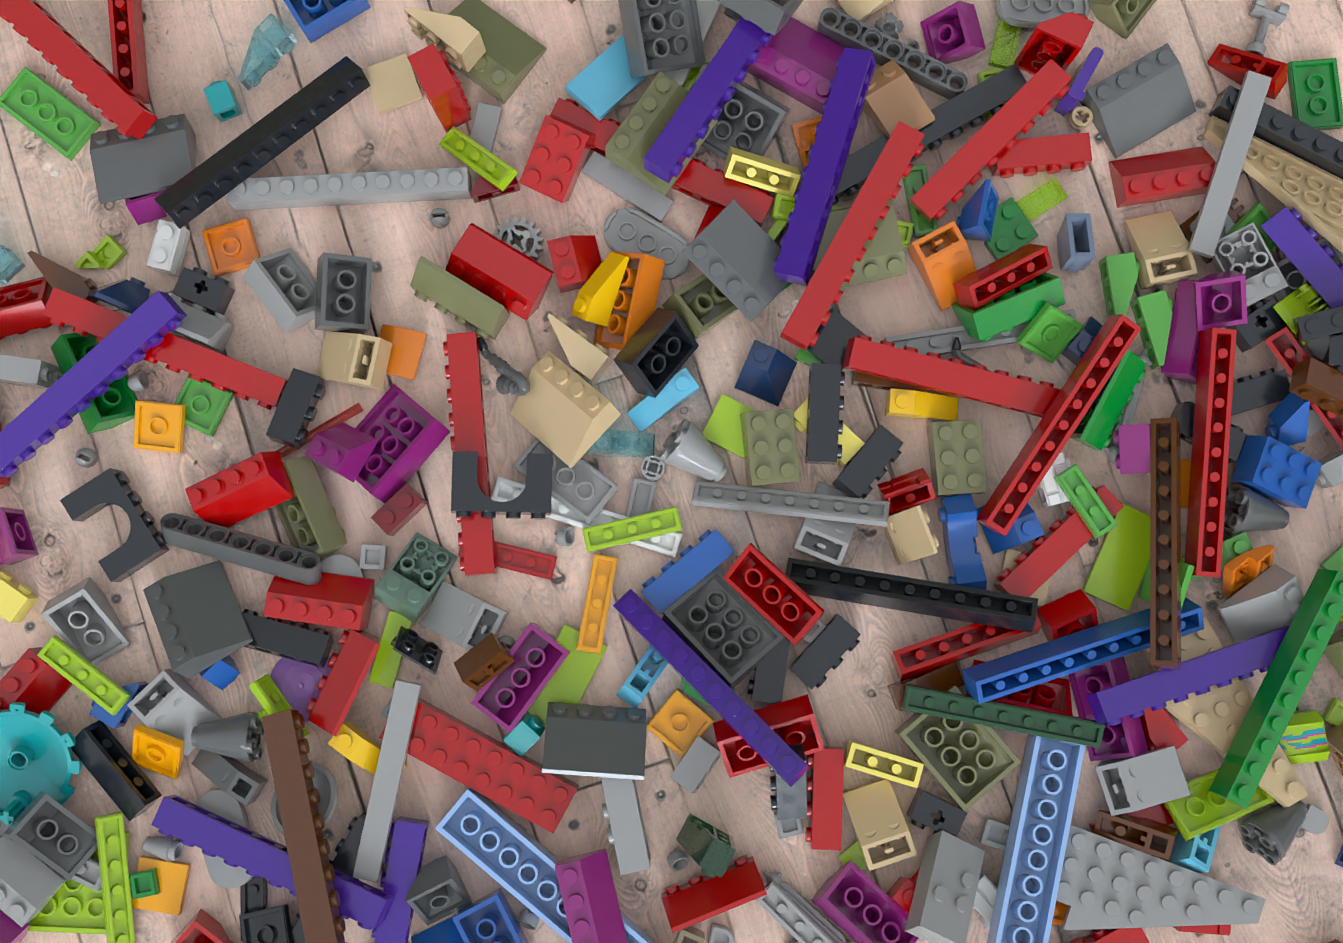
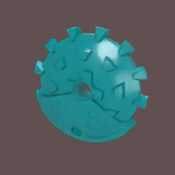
[0,702,82,825]

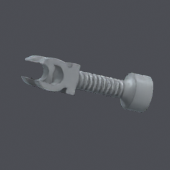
[1245,0,1290,56]

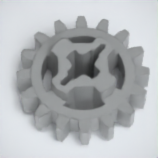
[493,216,544,260]

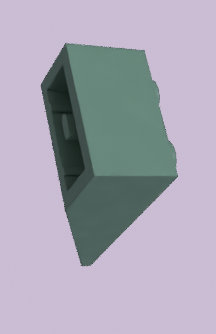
[374,532,458,624]

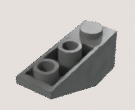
[191,749,268,806]

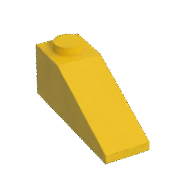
[571,251,629,327]
[885,388,959,421]
[328,721,407,775]

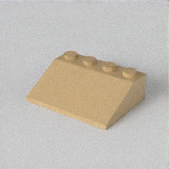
[510,350,621,468]

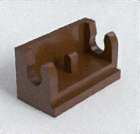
[454,632,515,691]

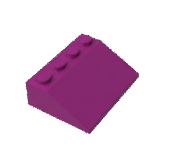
[747,17,844,115]
[355,384,451,503]

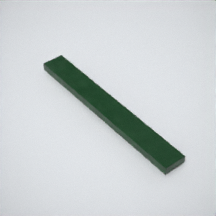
[901,684,1105,748]

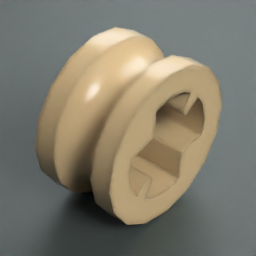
[1069,106,1093,130]

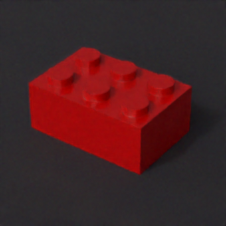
[519,114,596,203]

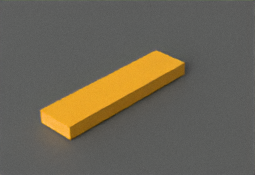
[576,554,618,654]

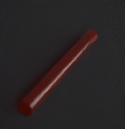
[276,402,364,459]

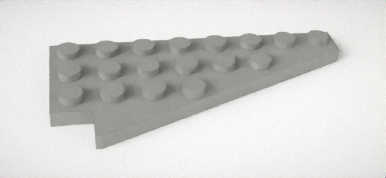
[1056,825,1266,930]

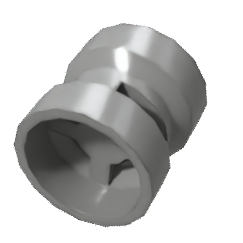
[641,455,665,481]

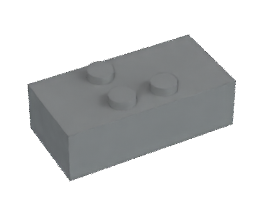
[601,777,651,875]
[905,830,985,943]

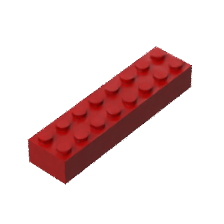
[379,697,579,834]

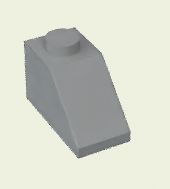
[1315,450,1343,489]

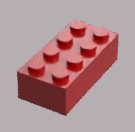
[407,43,471,133]
[713,694,825,778]

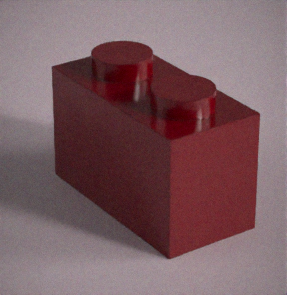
[371,483,428,536]

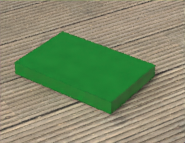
[1287,58,1343,131]

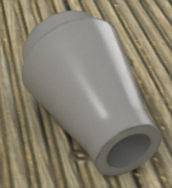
[143,836,184,862]

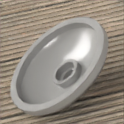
[271,763,338,834]

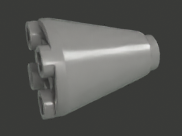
[659,419,728,482]

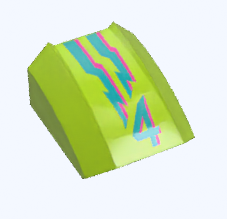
[1279,709,1330,764]

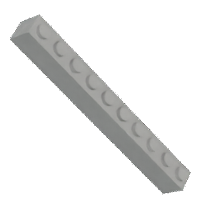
[227,167,472,211]

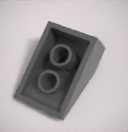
[4,791,98,881]

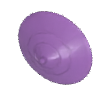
[270,656,331,722]

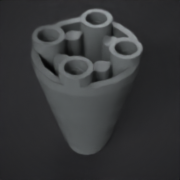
[1224,484,1290,532]
[191,712,264,762]
[1238,800,1308,866]

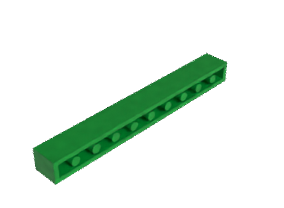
[1209,569,1343,809]

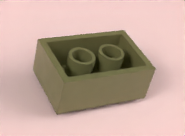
[740,408,800,486]
[927,419,987,497]

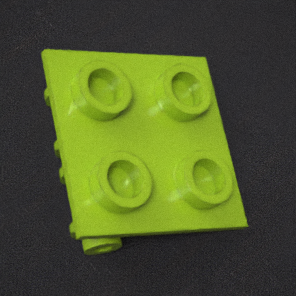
[1273,283,1330,345]

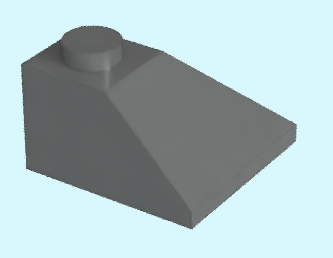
[405,855,472,926]

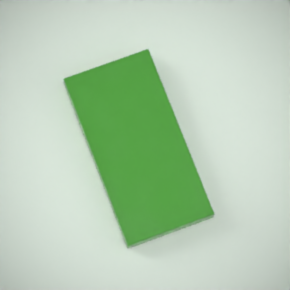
[0,67,101,161]

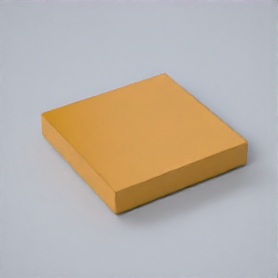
[133,400,186,453]
[646,688,714,758]
[132,724,185,780]
[131,856,191,916]

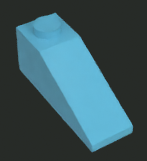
[627,368,699,433]
[616,646,668,708]
[1169,826,1221,873]

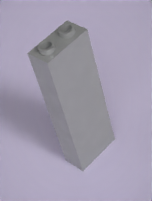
[0,354,63,390]

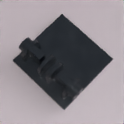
[390,626,443,675]

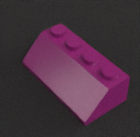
[1160,280,1204,384]
[471,623,570,733]
[1068,656,1149,761]
[555,848,628,943]
[811,860,918,943]

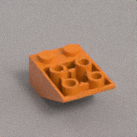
[907,221,977,312]

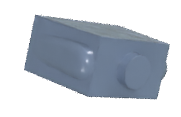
[1057,213,1095,273]

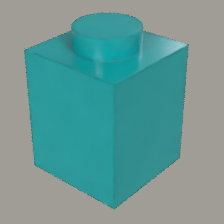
[204,80,243,122]
[503,712,545,757]

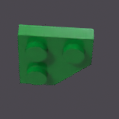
[984,197,1039,261]

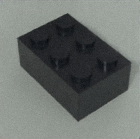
[613,308,699,398]

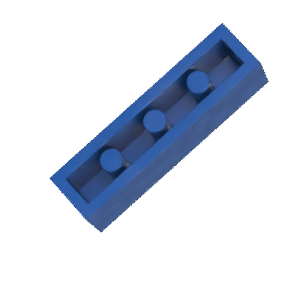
[641,529,735,614]

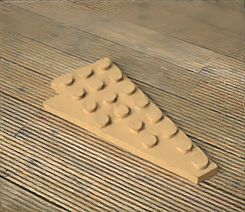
[1203,115,1343,253]
[1142,617,1309,807]

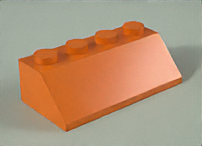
[593,251,665,351]

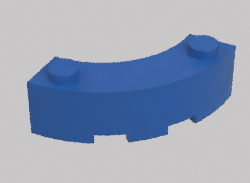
[938,493,987,590]

